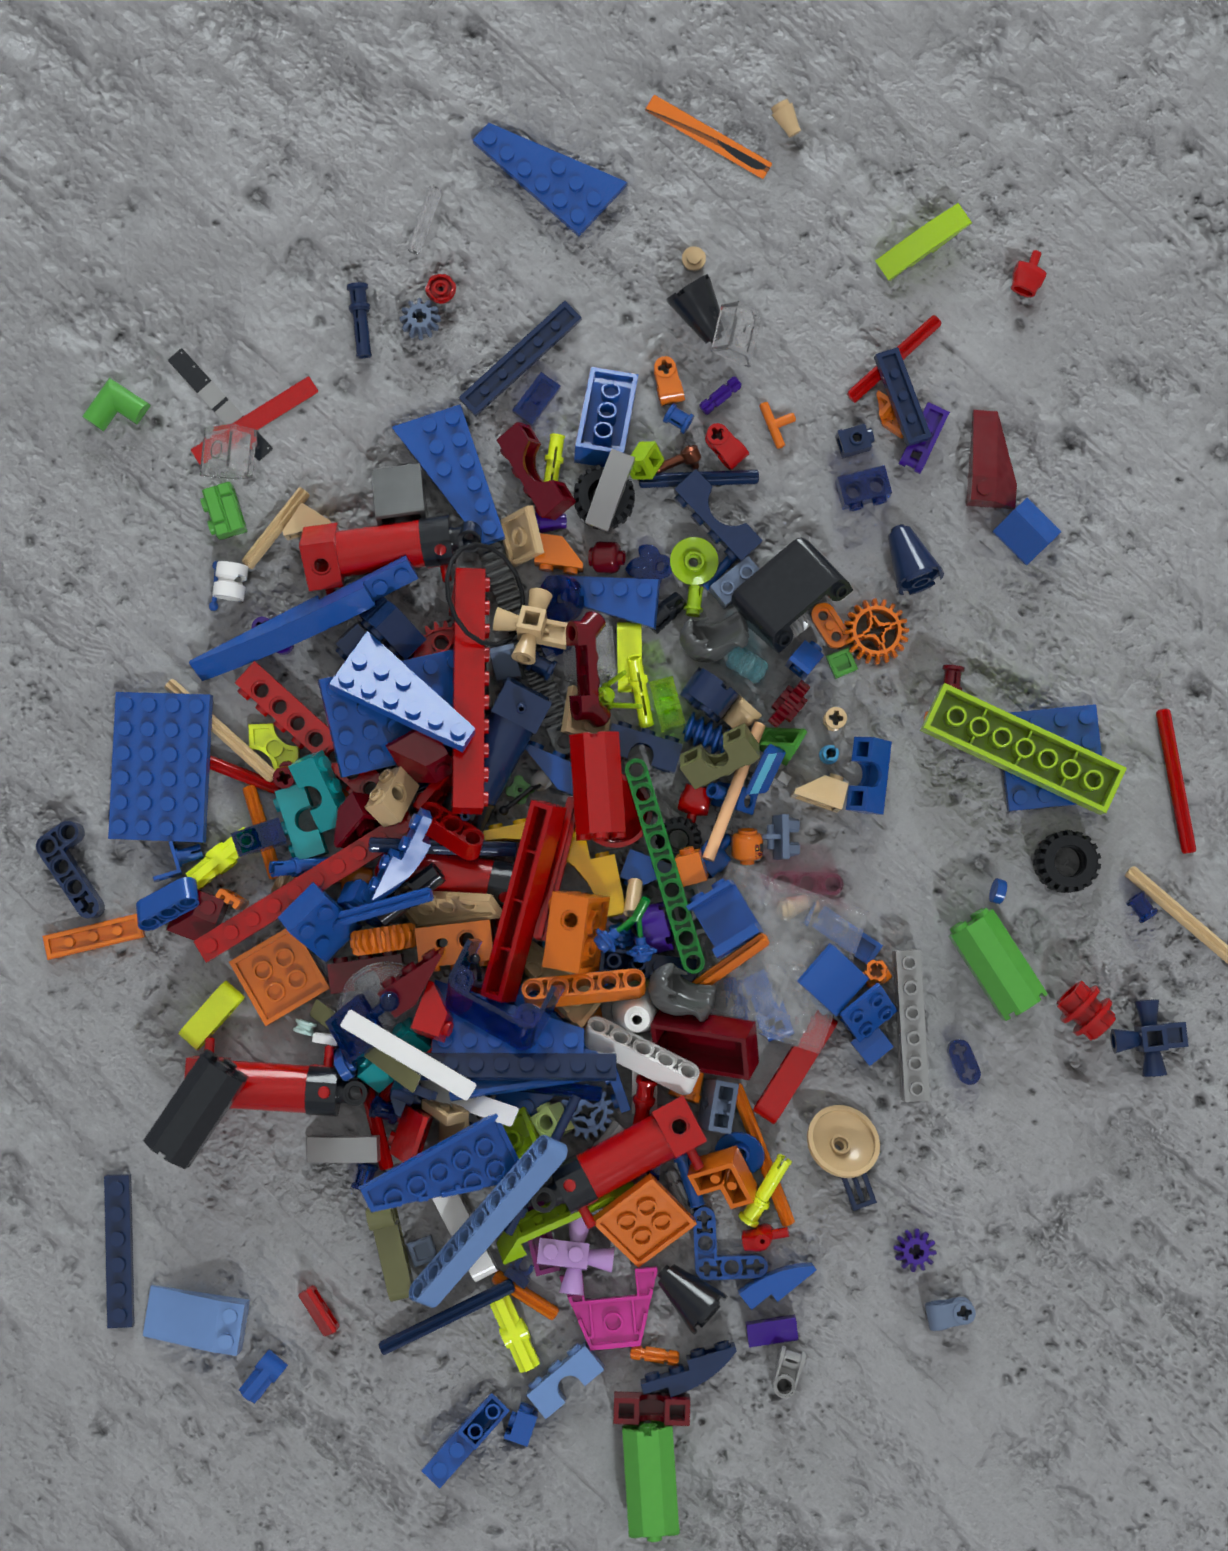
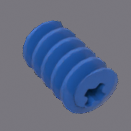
[682,712,731,754]

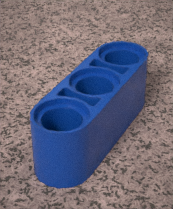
[136,877,199,931]

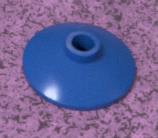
[715,1132,765,1173]

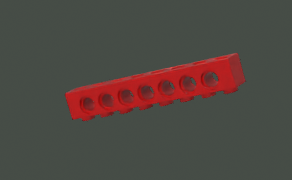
[235,661,380,794]

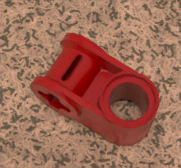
[705,423,749,471]

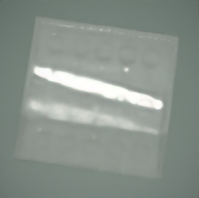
[695,861,870,1054]

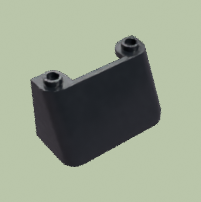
[732,537,853,654]

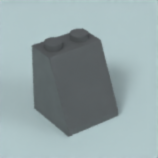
[372,463,428,525]

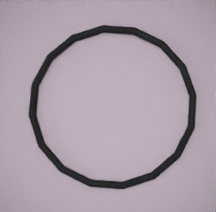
[445,542,525,647]

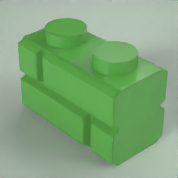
[200,482,248,540]

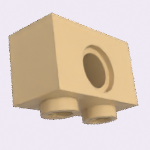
[365,766,420,827]

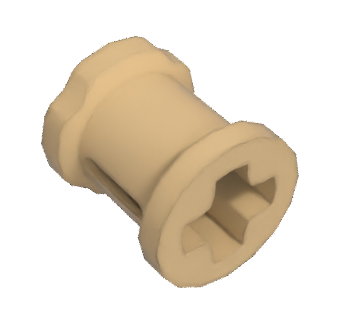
[823,707,847,731]

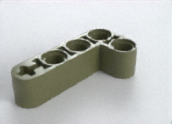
[365,1207,414,1302]

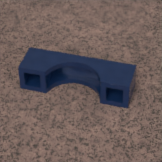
[674,469,763,563]

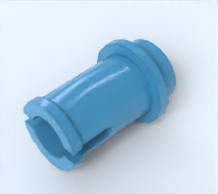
[819,745,839,765]

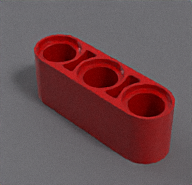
[421,801,484,861]

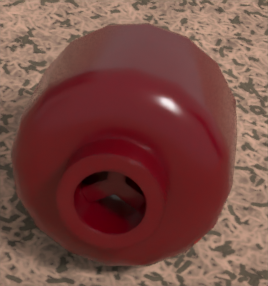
[588,541,626,573]

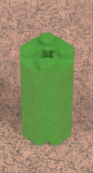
[948,907,1048,1021]
[622,1420,680,1542]

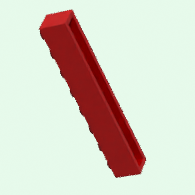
[480,800,567,1003]

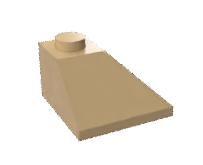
[790,773,848,813]

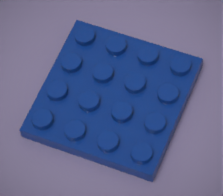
[1003,704,1102,812]

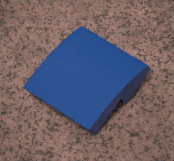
[797,943,869,1016]

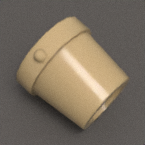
[722,695,762,728]

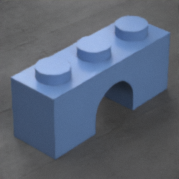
[526,1341,605,1419]

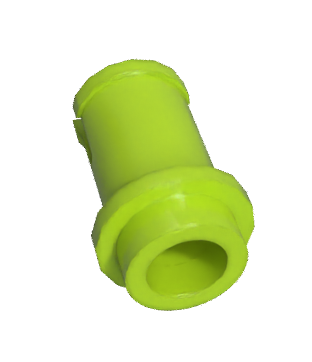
[684,585,704,617]

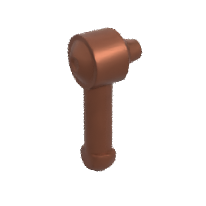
[657,445,701,473]

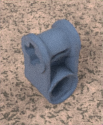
[925,1297,976,1331]

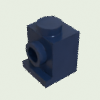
[835,423,875,459]

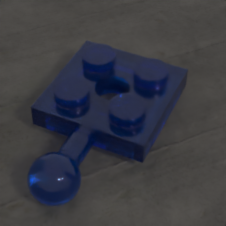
[325,991,400,1065]

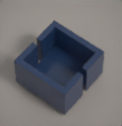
[359,597,427,660]

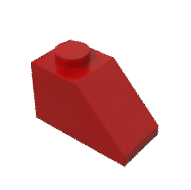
[411,981,454,1043]

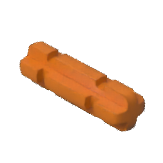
[630,1345,680,1366]

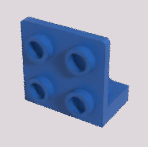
[840,983,898,1042]

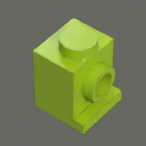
[630,441,664,480]

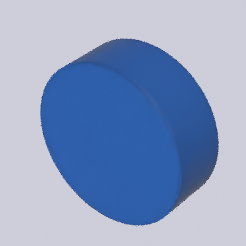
[989,878,1007,904]

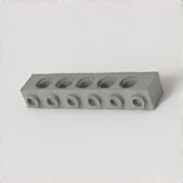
[892,950,930,1102]

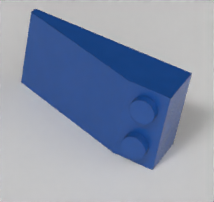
[574,367,639,467]

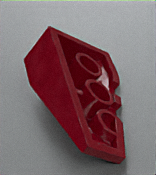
[966,410,1017,509]

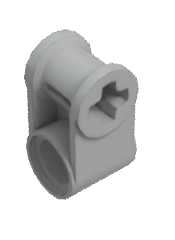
[771,1345,806,1399]

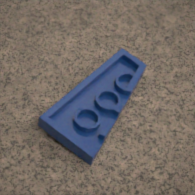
[561,575,660,630]

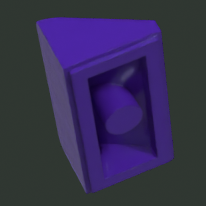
[745,1314,799,1348]

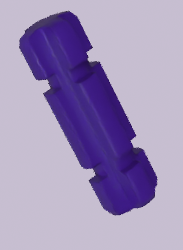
[699,376,742,415]

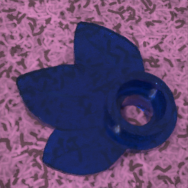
[625,545,672,584]

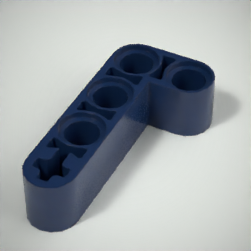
[36,821,105,919]

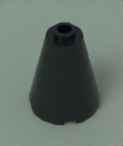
[666,274,727,346]
[657,1264,728,1335]

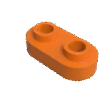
[811,603,849,649]

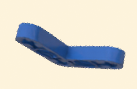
[693,1205,768,1280]

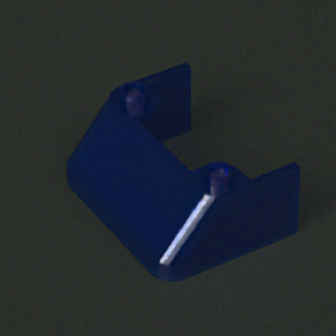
[445,939,565,1050]

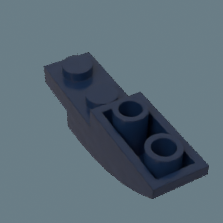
[599,949,697,982]
[641,1340,737,1397]

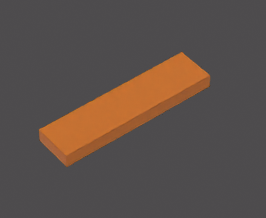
[42,914,146,960]

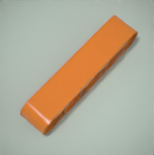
[521,968,646,1009]

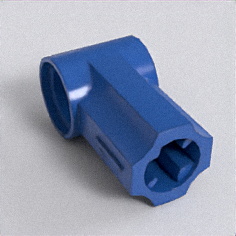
[239,1349,288,1404]

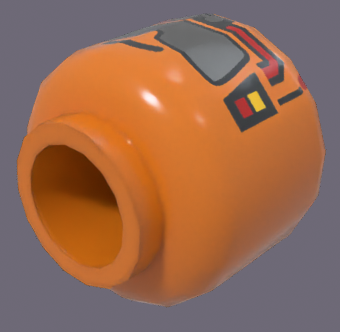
[731,828,763,865]

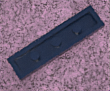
[874,347,932,447]

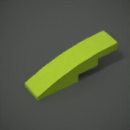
[875,203,972,281]

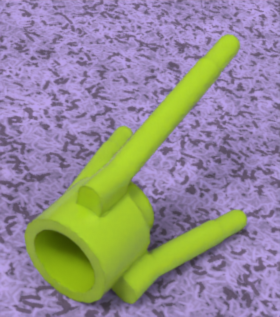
[598,670,642,709]

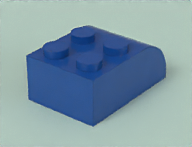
[278,882,362,962]

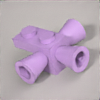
[537,1217,615,1296]

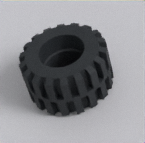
[573,465,635,530]
[1033,830,1101,893]

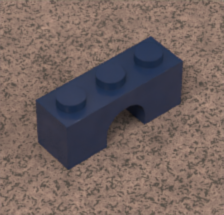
[610,721,683,774]

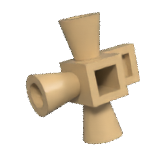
[493,588,568,665]

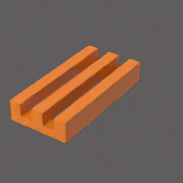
[215,888,249,910]

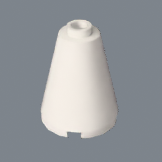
[612,985,659,1034]

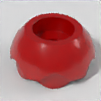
[425,274,456,304]

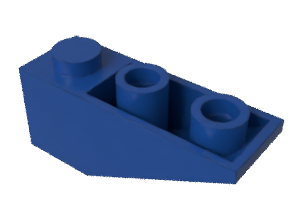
[525,741,573,796]

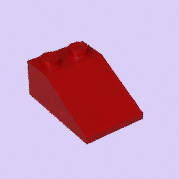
[387,1105,434,1162]

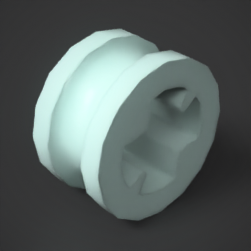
[293,1018,318,1036]

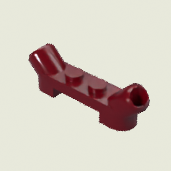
[566,611,611,728]

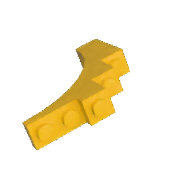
[483,818,625,918]

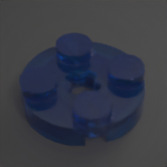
[540,574,584,623]

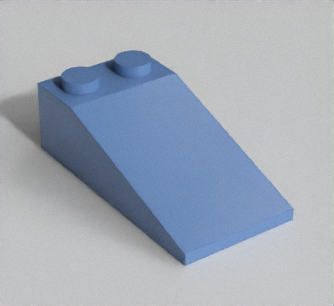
[143,1285,250,1356]

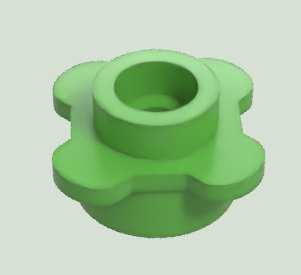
[505,775,535,805]

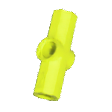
[185,827,258,890]
[490,1295,540,1373]

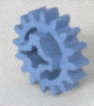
[561,1083,614,1139]

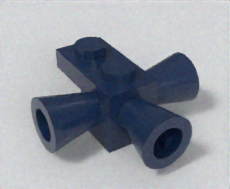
[1110,999,1189,1077]

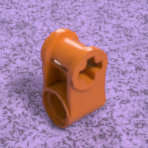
[654,356,685,406]

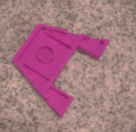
[560,1266,658,1351]

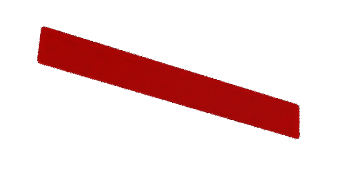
[191,376,318,465]

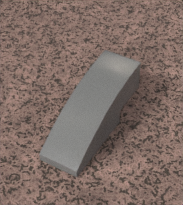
[585,449,635,532]
[307,1135,381,1163]

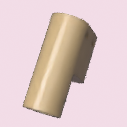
[623,878,643,917]

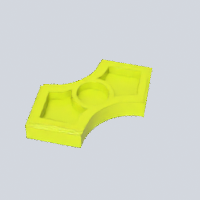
[248,723,300,770]

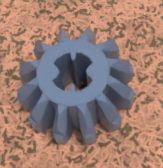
[399,298,441,341]

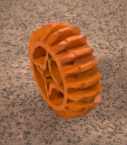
[842,598,909,665]
[350,923,416,956]

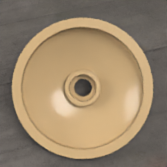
[807,1105,880,1178]

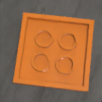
[229,928,330,1026]
[593,1173,697,1268]

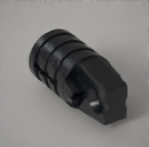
[650,592,687,634]

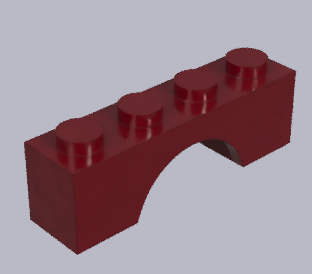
[497,422,576,520]

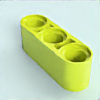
[617,622,642,693]
[178,980,245,1051]

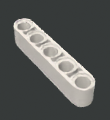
[584,1016,700,1095]
[432,1194,498,1282]

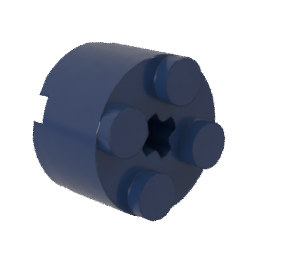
[680,667,739,723]

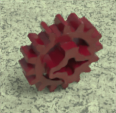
[768,680,810,728]

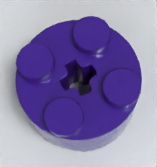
[632,901,675,955]

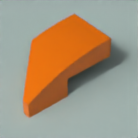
[876,390,903,439]

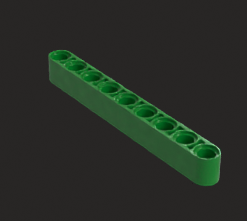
[625,758,705,974]

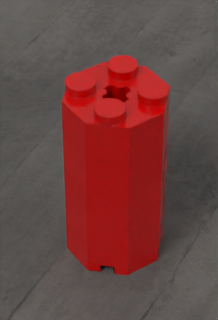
[569,731,627,841]

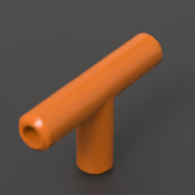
[759,402,796,449]

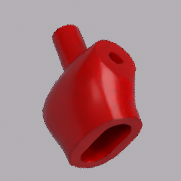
[1011,250,1047,298]
[678,783,711,823]
[742,1223,790,1252]

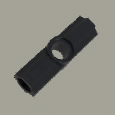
[377,863,446,926]

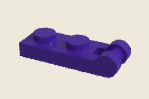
[898,402,950,474]

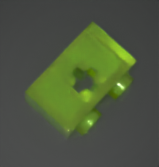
[648,676,686,733]

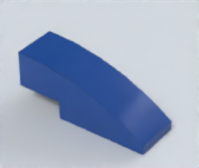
[738,1262,817,1310]

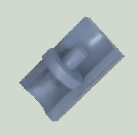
[761,814,800,860]

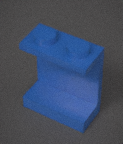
[686,878,764,958]

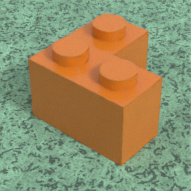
[687,1145,758,1209]

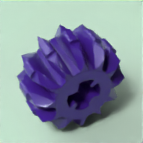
[893,1228,937,1272]

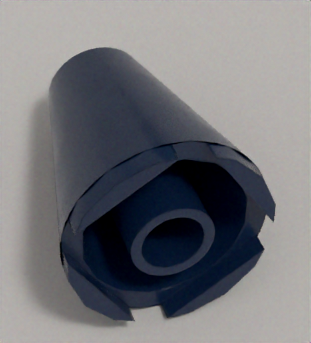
[888,524,944,595]

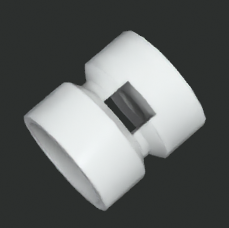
[212,561,249,602]

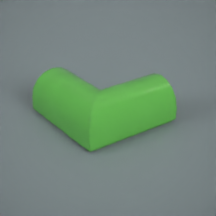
[82,378,151,432]

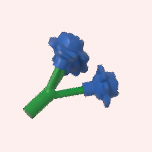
[593,896,657,963]

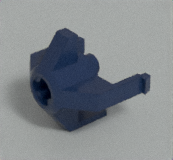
[390,1069,438,1118]

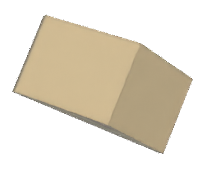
[283,502,332,540]

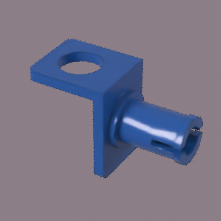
[706,782,758,815]
[153,841,204,882]

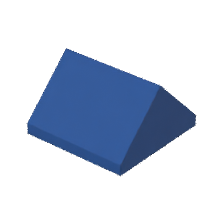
[992,498,1061,566]

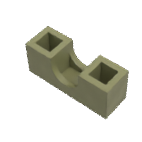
[680,723,760,789]

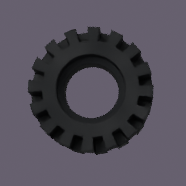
[655,816,702,859]

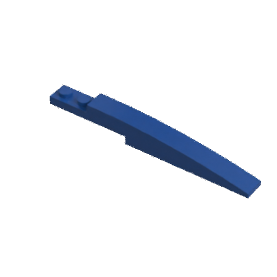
[189,555,419,681]

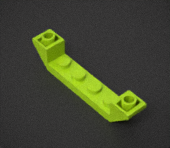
[496,1182,634,1265]

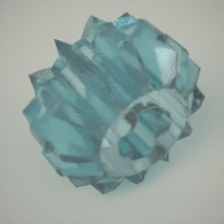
[726,647,769,684]

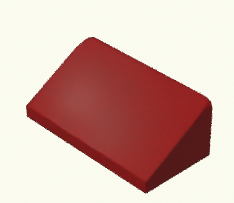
[298,1285,340,1336]

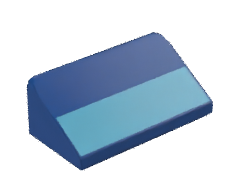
[746,744,786,795]

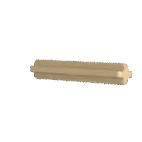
[242,487,310,569]

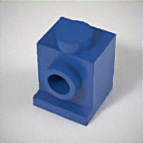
[504,1403,538,1447]

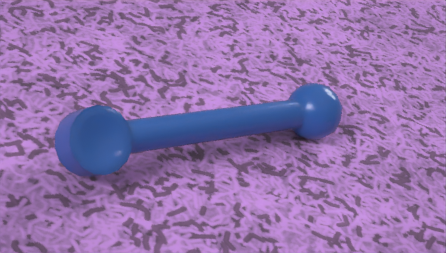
[209,561,219,611]

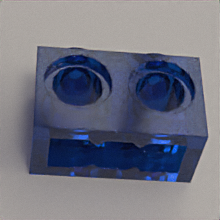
[835,465,892,512]

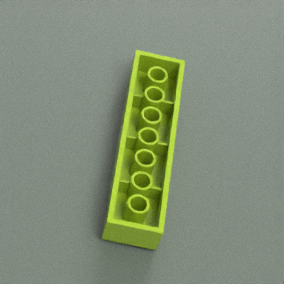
[920,683,1127,815]

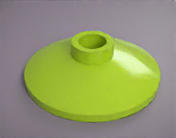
[670,537,719,585]

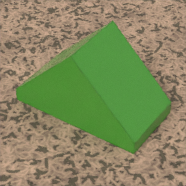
[759,727,807,766]

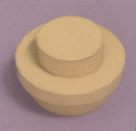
[682,246,706,271]

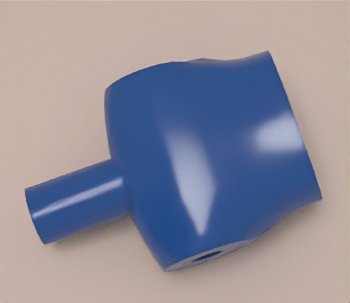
[700,834,732,879]

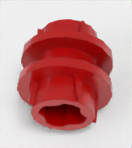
[1057,981,1116,1041]

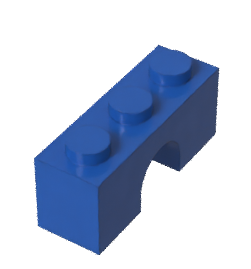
[846,737,892,815]

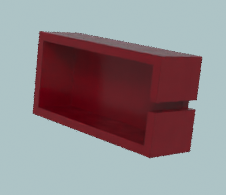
[650,1010,759,1080]

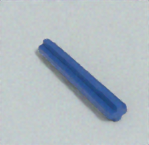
[339,887,434,925]

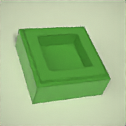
[826,647,858,679]

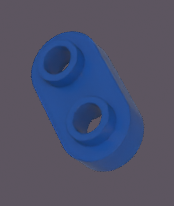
[333,1045,358,1081]

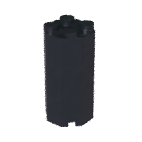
[143,1049,249,1169]

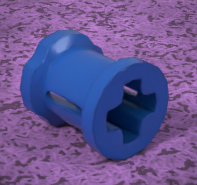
[663,403,695,434]

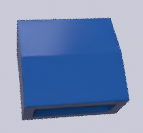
[850,1027,894,1066]

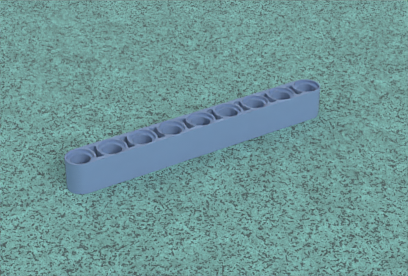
[409,1135,568,1308]

